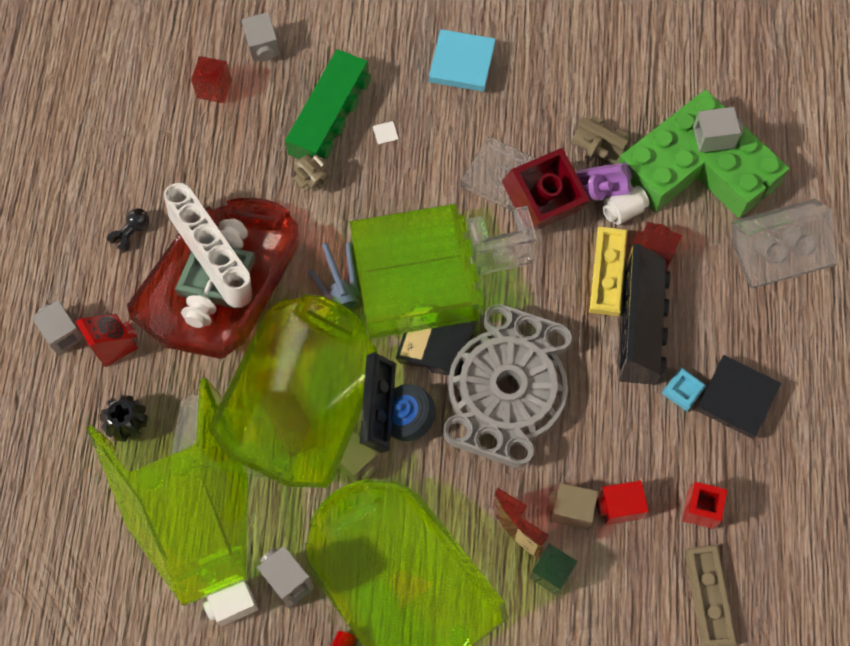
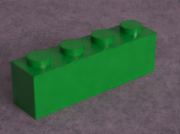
[285,49,371,159]

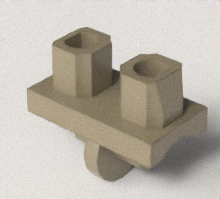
[571,115,628,164]

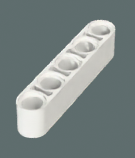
[164,183,252,307]

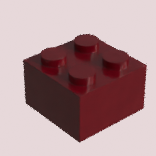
[501,148,590,234]

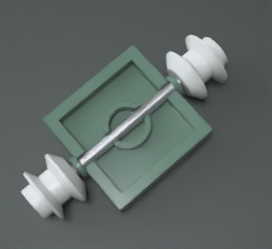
[175,219,255,328]

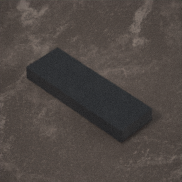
[359,352,396,453]

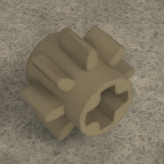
[293,154,330,191]

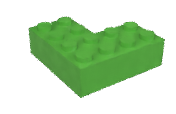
[618,89,790,219]

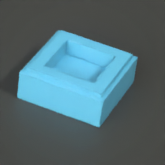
[661,367,707,412]

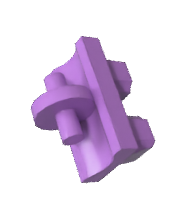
[576,162,633,201]

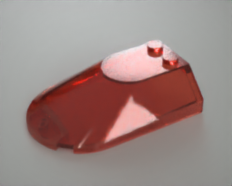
[127,198,299,359]

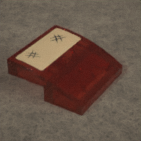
[492,488,549,558]

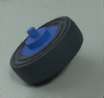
[391,384,436,442]

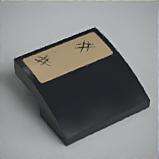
[395,304,477,376]

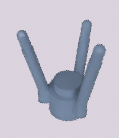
[308,242,361,312]

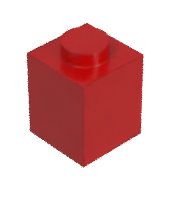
[596,480,649,525]
[682,481,728,529]

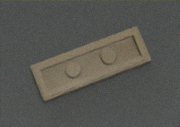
[684,545,737,646]

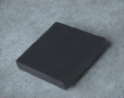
[696,355,781,439]

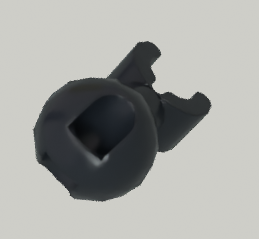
[107,208,149,253]

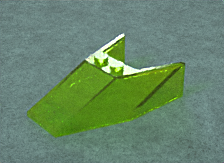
[86,377,249,606]

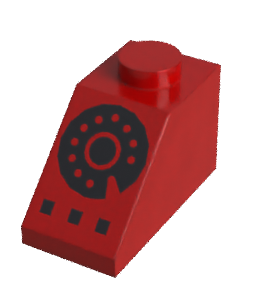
[75,314,138,367]

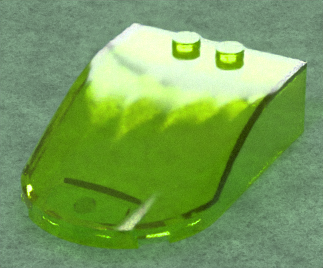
[305,479,509,646]

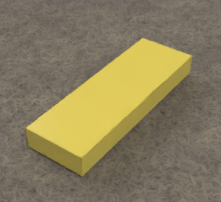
[589,227,628,316]

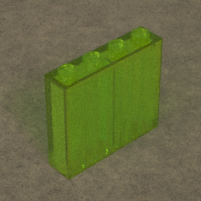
[349,203,484,339]

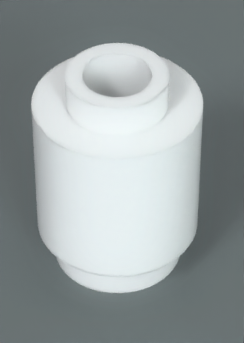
[603,186,649,225]

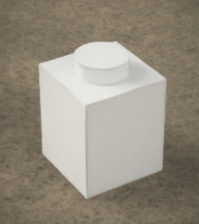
[203,574,258,627]

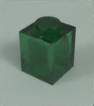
[529,543,578,596]

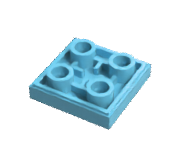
[429,29,495,92]

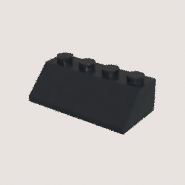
[619,243,671,385]

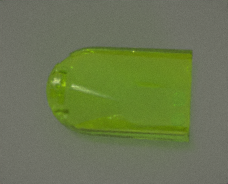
[207,295,377,488]

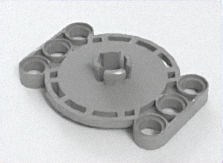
[443,304,572,468]

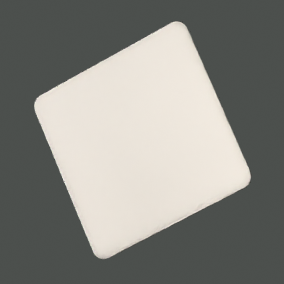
[373,121,398,144]

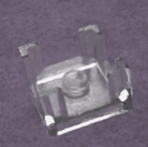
[466,206,537,276]

